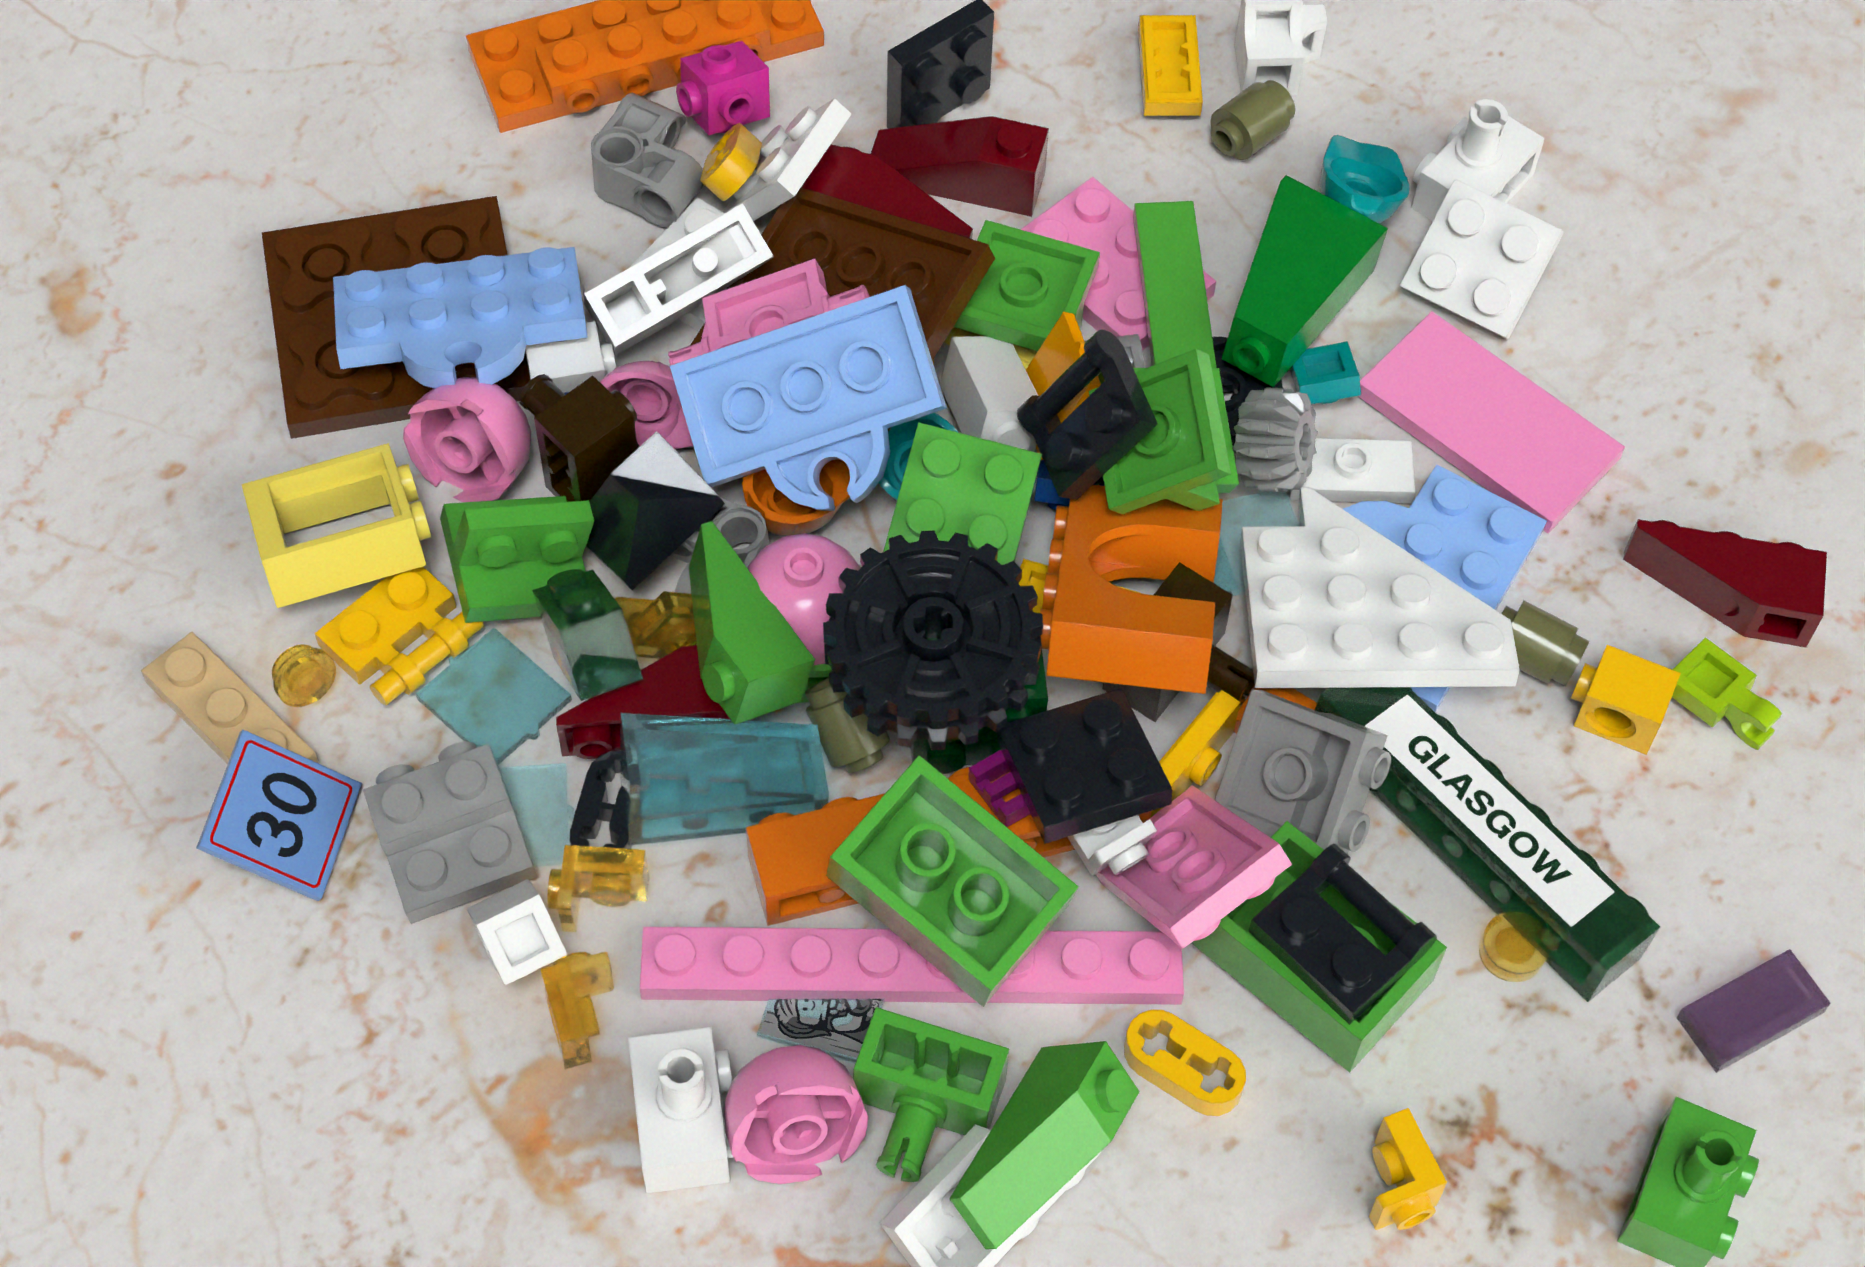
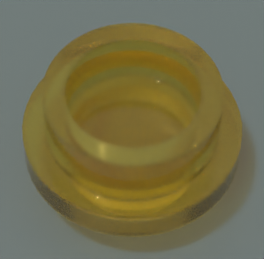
[272,644,336,707]

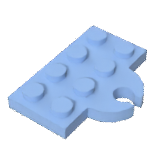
[333,247,588,389]
[670,285,947,511]
[1343,464,1547,717]

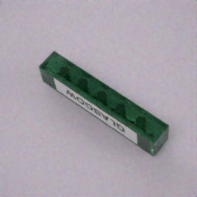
[1315,687,1660,1002]

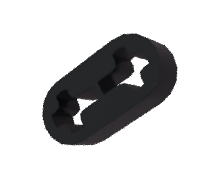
[569,751,647,874]

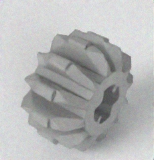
[1233,388,1318,492]

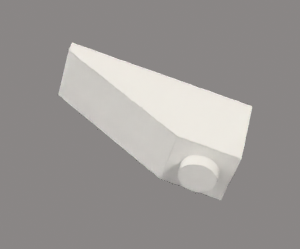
[584,203,773,356]

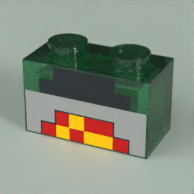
[532,569,643,701]

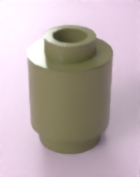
[1210,80,1295,160]
[1502,600,1590,686]
[805,677,890,773]

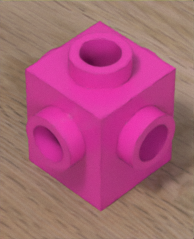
[676,41,770,135]

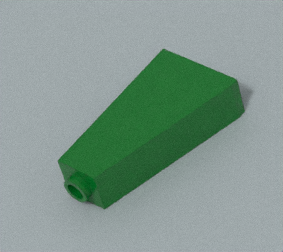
[1222,175,1388,387]

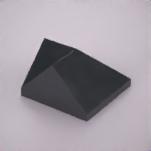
[586,431,725,590]

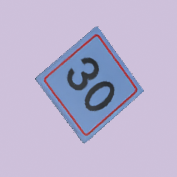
[196,730,362,901]

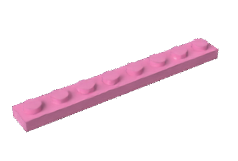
[640,927,1184,1005]

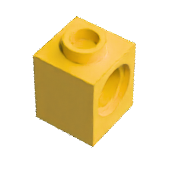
[1571,645,1681,755]

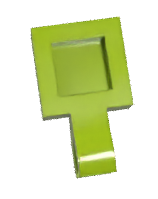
[1672,637,1782,750]

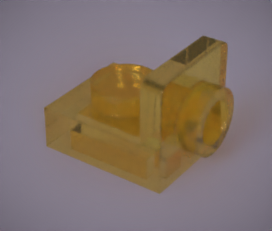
[547,845,650,932]
[540,952,614,1069]

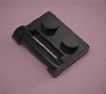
[1017,330,1158,500]
[1249,843,1437,1025]

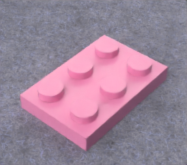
[1021,177,1216,350]
[1096,786,1292,949]

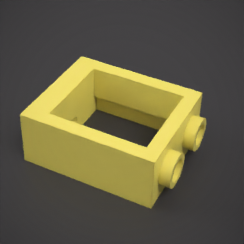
[241,443,431,608]

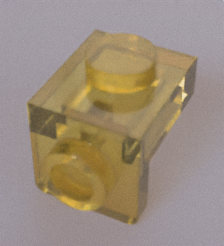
[608,591,697,659]

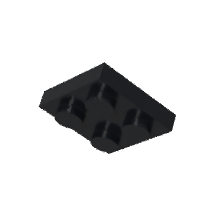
[887,0,994,128]
[997,688,1172,844]

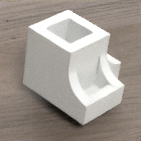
[1234,0,1327,95]

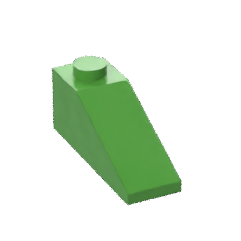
[688,521,815,725]
[950,1041,1140,1249]

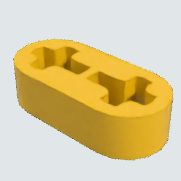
[700,123,762,201]
[1124,1010,1246,1116]

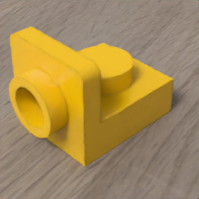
[1369,1108,1447,1230]

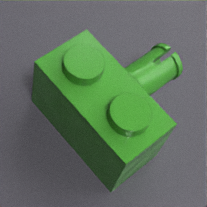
[853,1007,1009,1182]
[1617,1097,1759,1267]

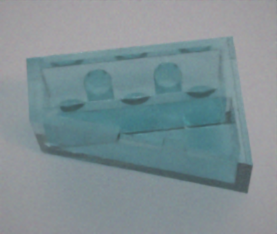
[620,713,829,846]

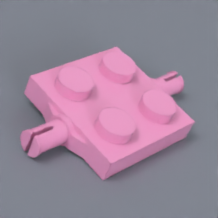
[668,259,869,366]

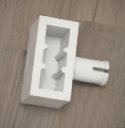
[1412,99,1545,222]
[628,1027,733,1193]

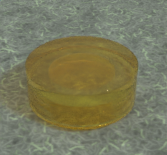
[1479,911,1550,982]

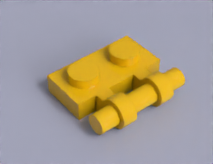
[315,567,484,706]

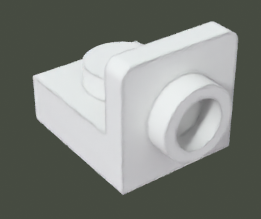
[1068,815,1157,876]

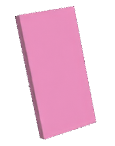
[1358,311,1625,533]

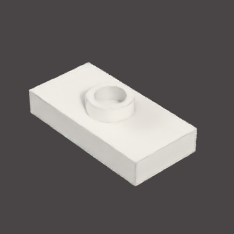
[1289,438,1415,504]

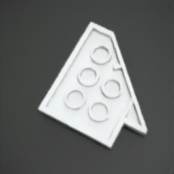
[1240,487,1520,688]

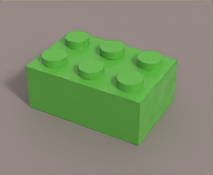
[883,422,1042,565]
[826,755,1079,1007]
[1193,821,1447,1073]

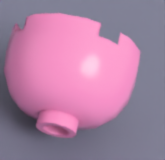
[403,377,531,502]
[747,533,861,666]
[724,1045,868,1184]

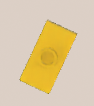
[1138,15,1203,116]
[1151,690,1240,817]

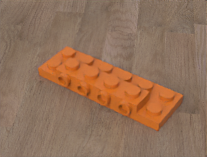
[466,0,824,133]

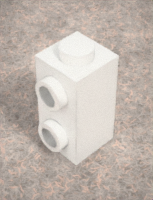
[940,336,1038,452]

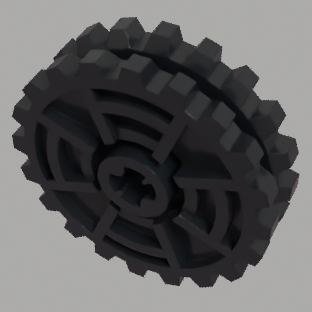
[823,530,1043,750]

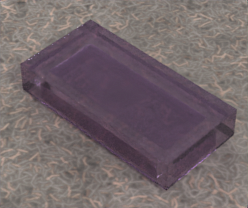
[1676,949,1831,1073]

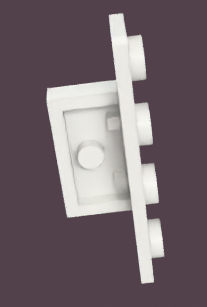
[879,1124,1101,1267]

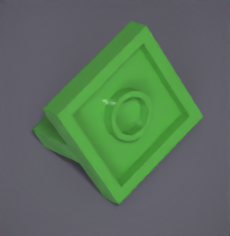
[954,220,1100,351]
[1089,349,1231,514]
[440,496,594,623]

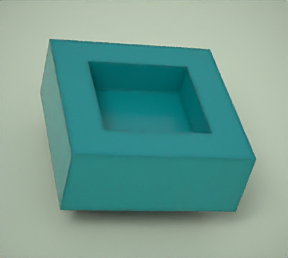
[1290,341,1361,404]

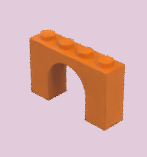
[1040,485,1223,694]

